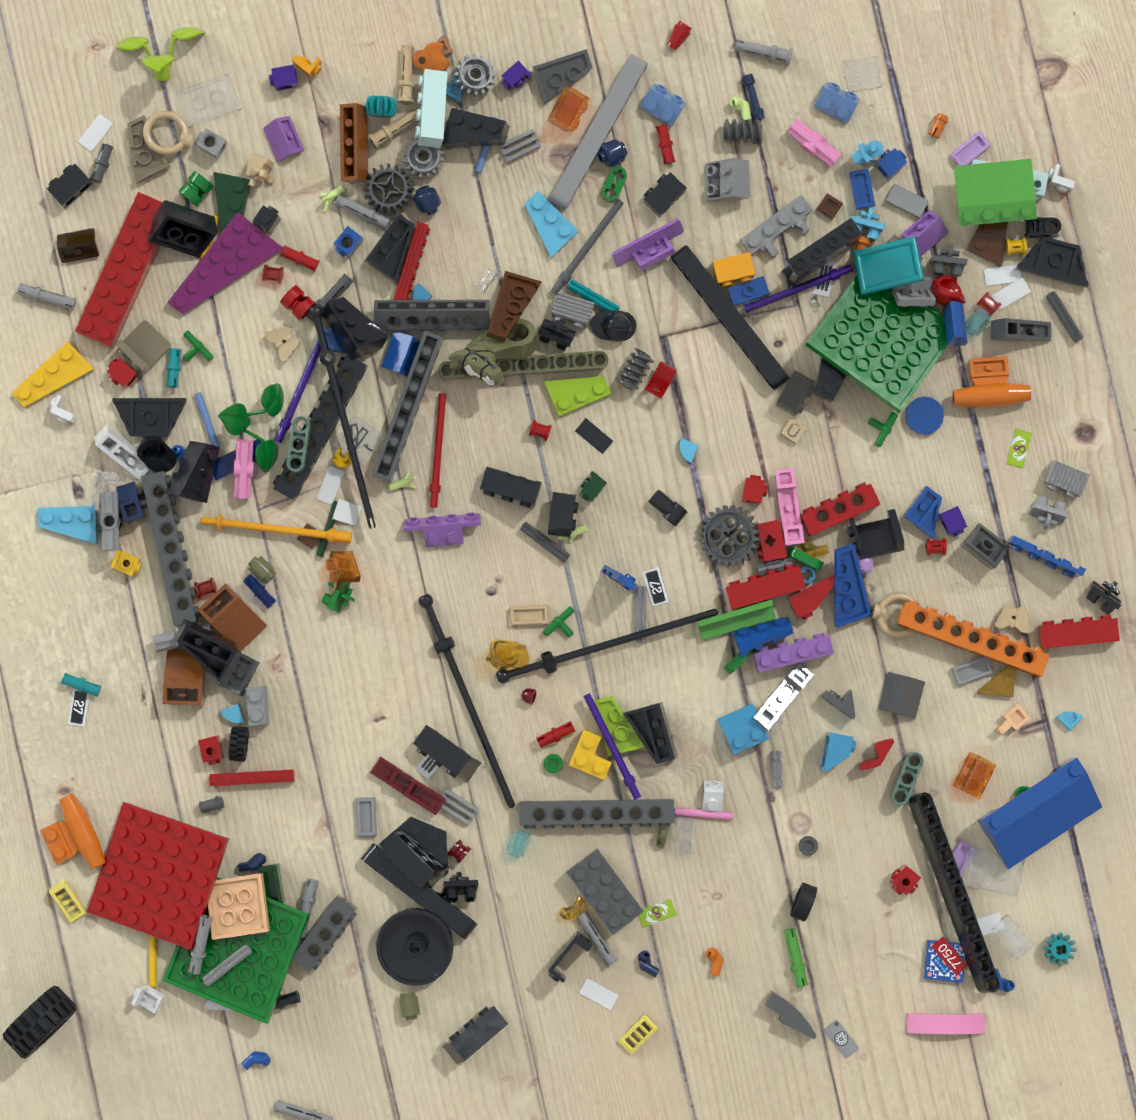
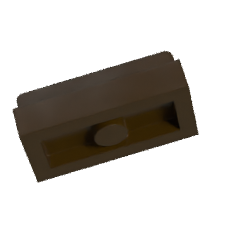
[57,228,99,263]

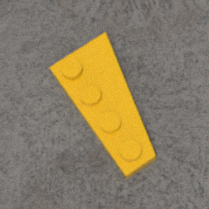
[12,341,94,408]

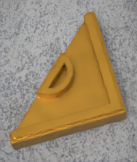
[977,665,1016,697]

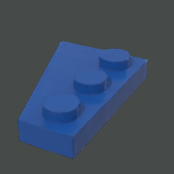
[601,565,637,593]
[733,617,793,658]

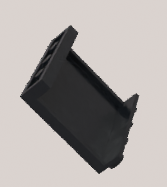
[782,218,862,286]

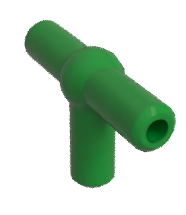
[183,331,214,361]
[868,412,898,447]
[543,606,574,637]

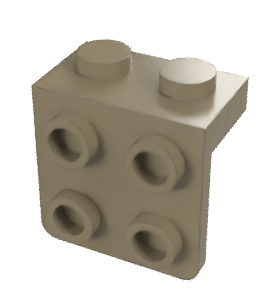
[115,320,171,373]

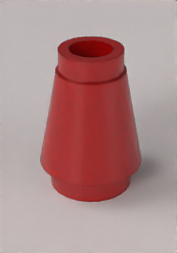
[667,21,692,50]

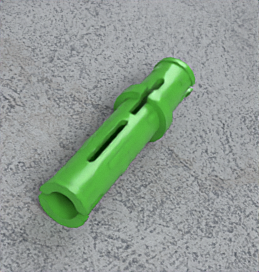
[784,928,809,987]

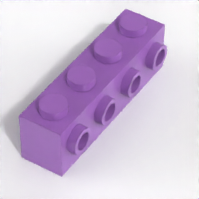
[753,633,834,672]

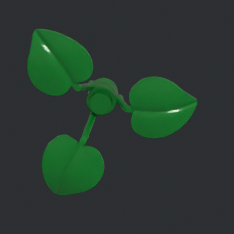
[218,383,284,473]

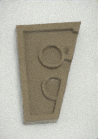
[127,115,171,184]

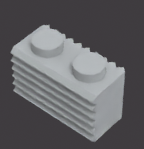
[551,292,595,328]
[1043,460,1090,499]
[245,686,269,726]

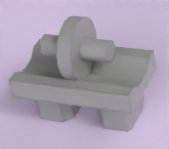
[1029,496,1068,529]

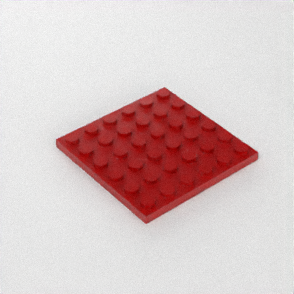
[87,802,229,950]

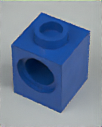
[333,226,364,258]

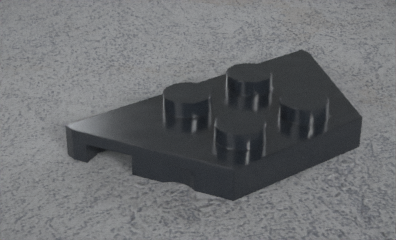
[1015,236,1089,288]
[112,398,187,437]
[379,816,449,874]

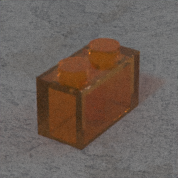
[547,87,590,132]

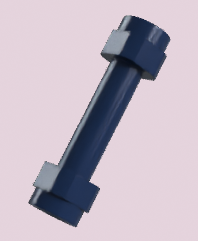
[742,74,765,121]

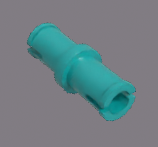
[166,348,182,388]
[61,673,102,697]

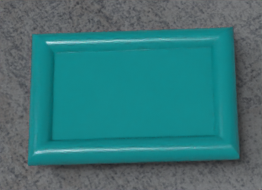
[852,236,925,296]

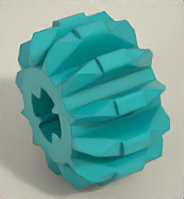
[365,95,397,118]
[1043,932,1077,966]

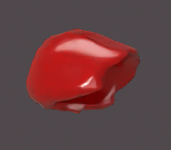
[931,275,966,306]

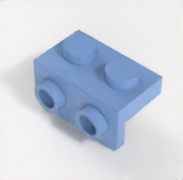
[814,82,860,124]
[639,84,686,127]

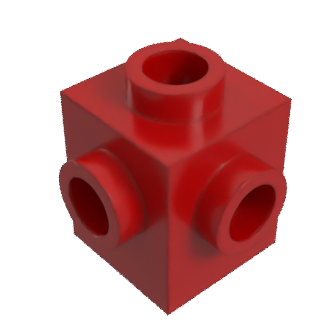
[890,864,921,895]

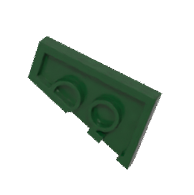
[214,172,250,232]

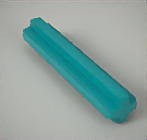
[568,279,620,311]

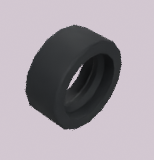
[790,882,817,922]

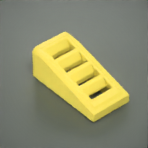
[49,879,87,924]
[618,1013,659,1055]

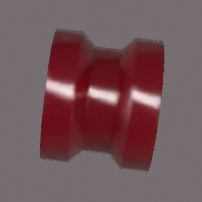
[448,839,471,863]

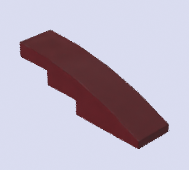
[370,756,446,815]

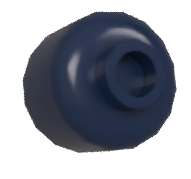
[598,139,627,167]
[413,185,441,215]

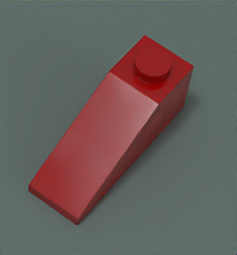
[787,575,834,620]

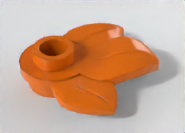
[413,42,451,74]

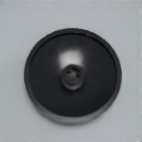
[376,908,454,986]

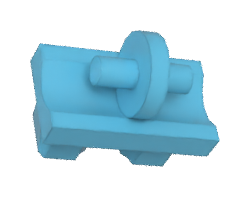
[851,141,883,165]
[850,207,885,241]

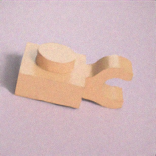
[995,703,1030,735]

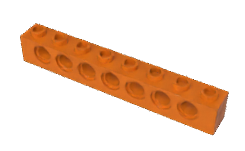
[895,600,1050,677]

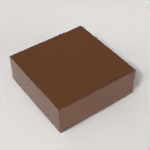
[817,193,843,220]
[297,523,320,550]

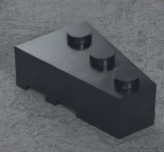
[442,108,510,149]
[323,297,388,360]
[814,356,847,403]
[480,467,542,508]
[175,618,238,683]

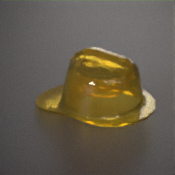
[486,640,529,670]

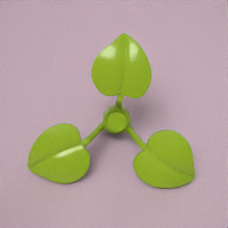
[115,27,205,81]

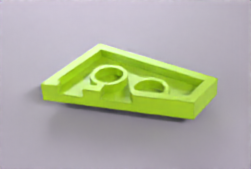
[544,376,612,417]
[594,696,645,756]

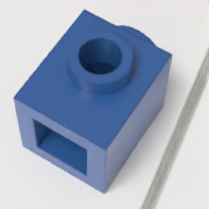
[876,148,907,180]

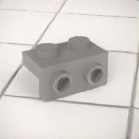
[892,277,936,307]

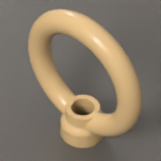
[143,111,194,155]
[871,593,922,639]

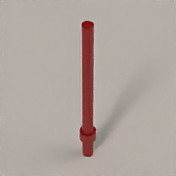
[429,393,446,508]

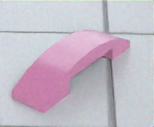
[775,468,805,546]
[907,1013,985,1034]

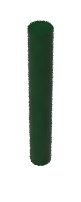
[316,501,338,557]

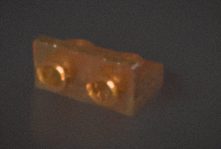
[326,551,361,590]
[953,752,996,799]

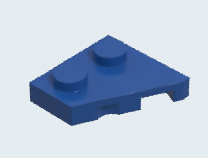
[903,486,942,539]

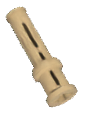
[397,45,414,105]
[368,107,419,149]

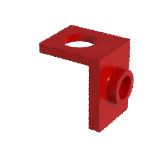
[645,361,677,399]

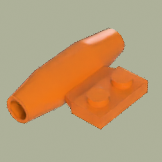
[952,356,1031,408]
[40,793,106,870]

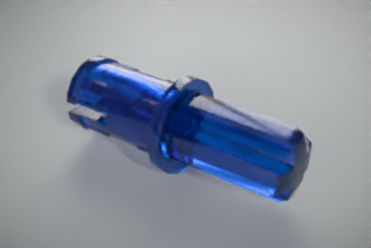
[243,574,277,609]

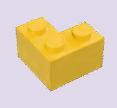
[569,729,612,780]

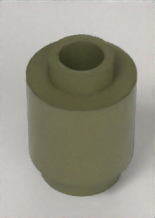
[248,556,277,584]
[399,991,421,1021]

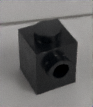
[253,205,281,235]

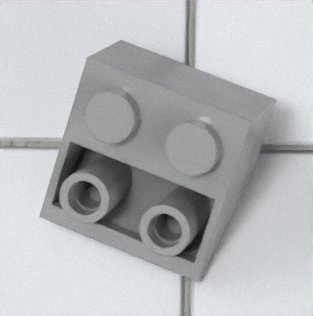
[705,158,750,201]

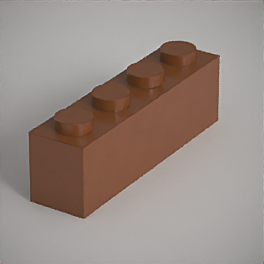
[340,103,368,184]

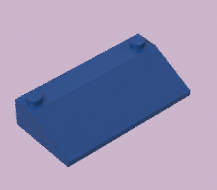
[977,757,1102,869]

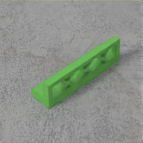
[697,600,776,640]

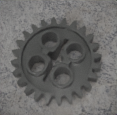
[699,505,761,567]

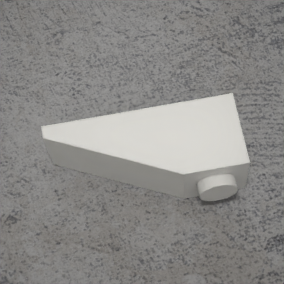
[94,424,149,480]

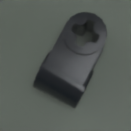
[1024,217,1062,238]

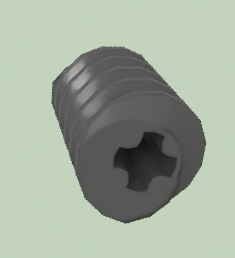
[723,119,762,144]
[616,348,654,390]

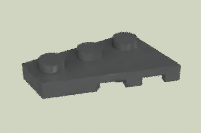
[532,49,592,104]

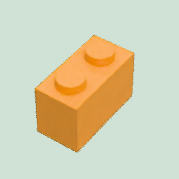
[712,252,755,287]

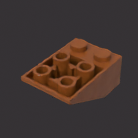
[198,583,267,652]
[163,648,205,705]

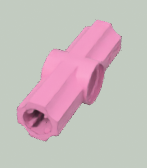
[787,119,842,168]
[233,439,254,499]

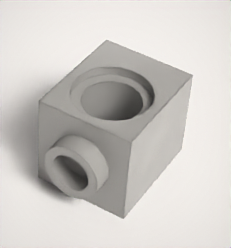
[196,128,228,159]

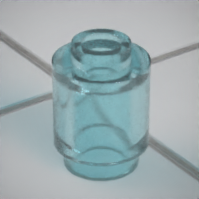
[965,307,991,336]
[506,829,531,859]

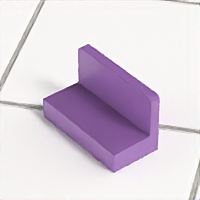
[263,116,305,162]
[901,210,948,256]

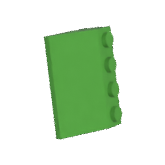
[954,159,1037,226]

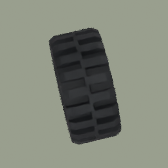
[2,986,77,1059]

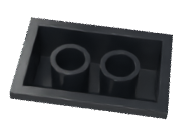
[148,200,218,258]

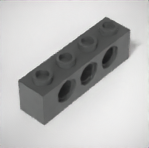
[293,894,357,972]

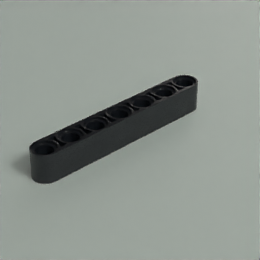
[361,843,478,940]

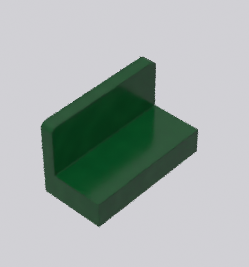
[259,863,285,903]

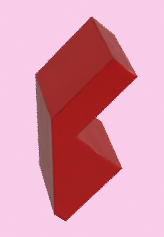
[858,738,894,771]

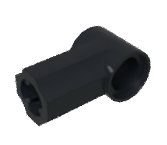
[648,489,688,527]

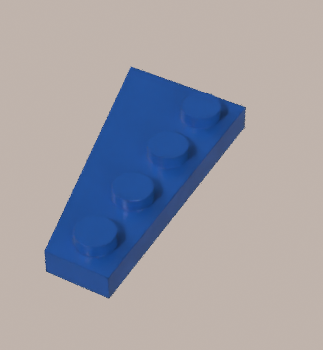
[1007,535,1086,579]
[834,543,872,628]

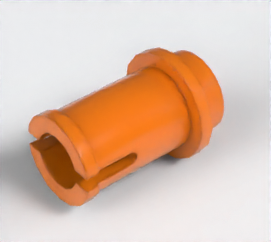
[928,113,949,139]
[851,236,871,259]

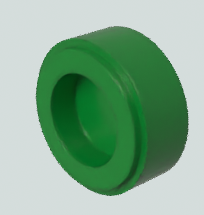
[544,754,563,773]

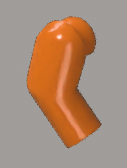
[705,948,724,976]

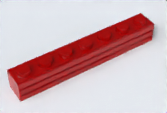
[393,221,430,300]
[209,769,295,786]

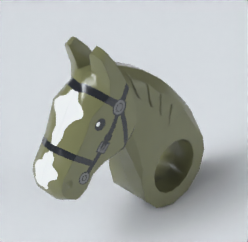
[448,319,537,387]

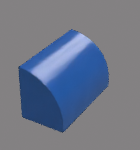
[943,301,968,346]
[381,331,420,377]

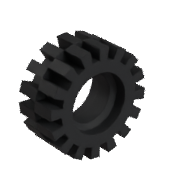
[228,726,249,762]

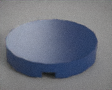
[905,396,944,435]

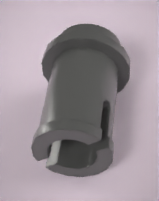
[199,796,225,814]

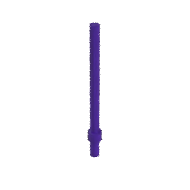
[744,264,853,313]
[274,346,321,443]
[583,693,641,800]

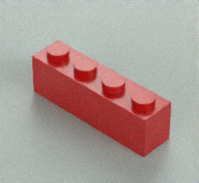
[726,564,806,610]
[1038,615,1120,649]

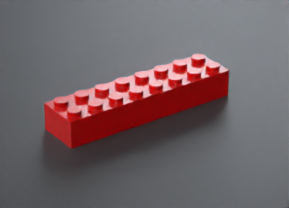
[75,192,162,349]

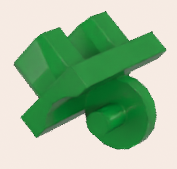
[321,576,355,612]

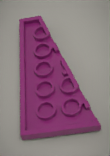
[167,212,283,314]

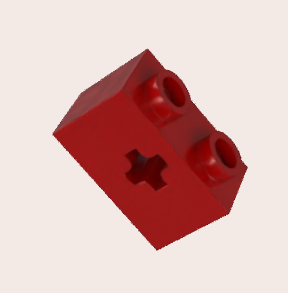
[755,520,787,562]

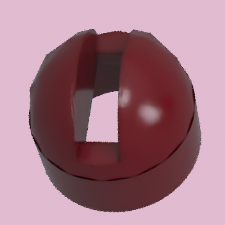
[521,688,537,705]

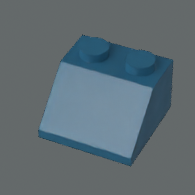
[718,703,769,754]
[820,732,856,771]

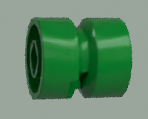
[178,170,214,207]

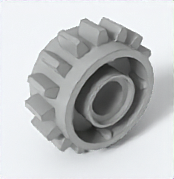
[453,54,496,97]
[403,139,445,178]

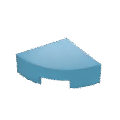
[679,438,699,463]
[220,704,245,723]
[1056,712,1083,731]

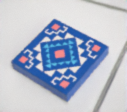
[923,940,965,983]

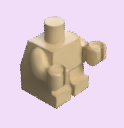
[246,153,275,188]

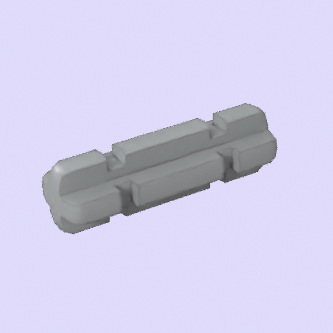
[756,557,794,575]
[771,750,782,788]

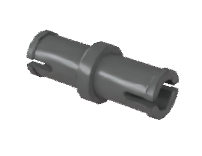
[90,143,114,183]

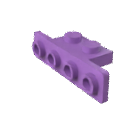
[611,218,684,271]
[404,512,481,547]

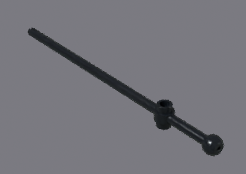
[308,306,376,529]
[418,594,515,808]
[496,609,718,684]

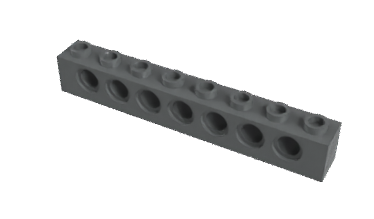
[372,330,444,483]
[141,471,201,627]
[520,799,675,829]

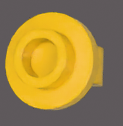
[332,448,351,468]

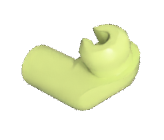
[730,96,752,122]

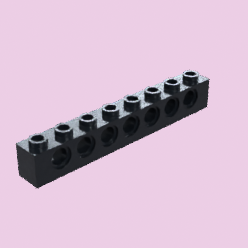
[273,354,368,501]

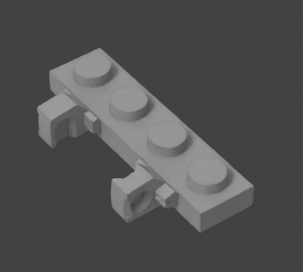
[740,194,813,258]

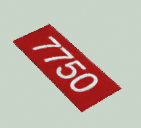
[931,937,968,976]

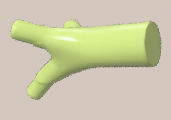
[320,185,345,212]
[389,472,416,491]
[558,524,588,543]

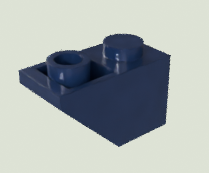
[116,481,146,523]

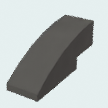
[765,990,816,1039]

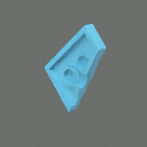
[525,191,578,259]
[38,506,98,544]

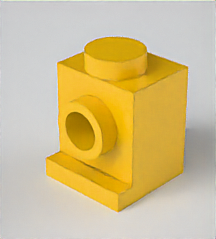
[110,550,143,577]

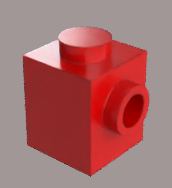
[107,358,139,389]
[741,475,768,504]
[198,735,224,765]

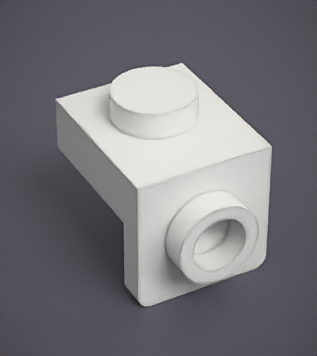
[1048,164,1076,193]
[50,395,77,424]
[702,780,724,812]
[131,984,165,1014]

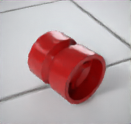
[280,285,316,321]

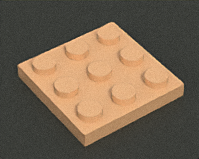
[208,873,270,940]

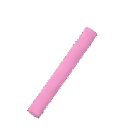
[674,808,733,820]

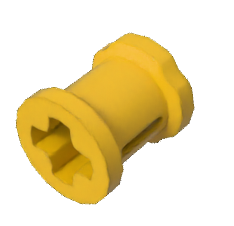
[1005,237,1027,256]

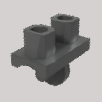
[930,244,967,277]

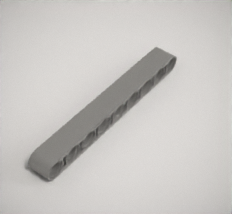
[549,54,648,210]

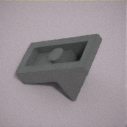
[820,689,856,719]

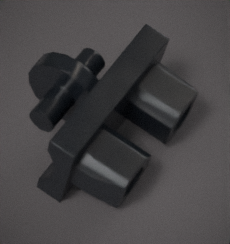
[538,318,576,351]
[1086,581,1122,615]
[441,872,479,903]

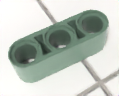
[287,416,311,473]
[890,752,924,805]

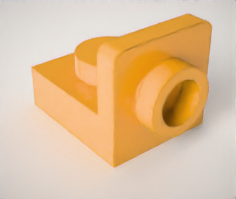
[292,54,322,78]

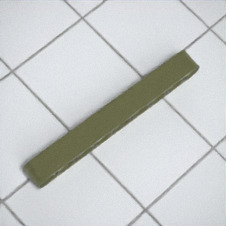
[438,351,608,380]

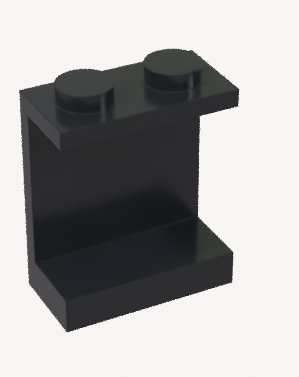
[847,509,904,560]
[548,931,592,983]

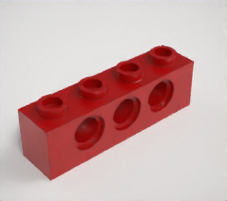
[800,482,880,537]

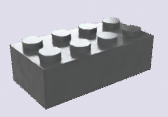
[566,848,644,935]

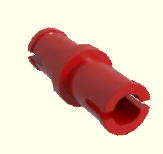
[656,124,676,165]
[280,245,320,272]
[536,721,576,749]

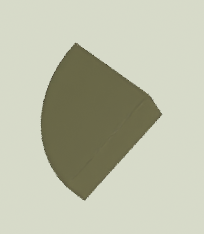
[656,829,668,849]

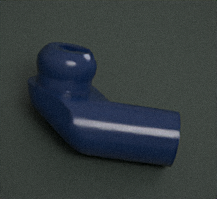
[238,853,266,872]
[638,950,660,978]

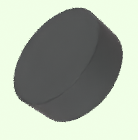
[798,836,818,855]

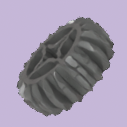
[363,163,415,215]

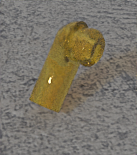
[801,538,828,557]
[559,897,586,920]

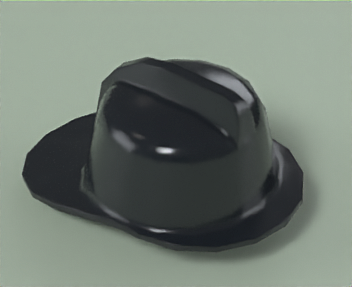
[590,310,637,341]
[137,435,177,472]

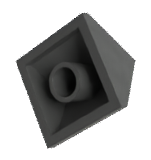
[961,523,1010,570]
[878,672,925,719]

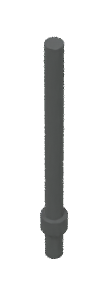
[551,199,624,295]

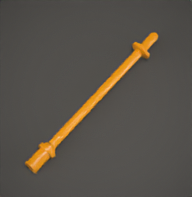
[200,514,352,544]

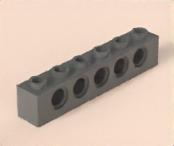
[374,300,490,331]

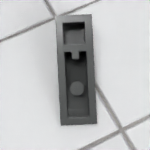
[991,318,1051,342]

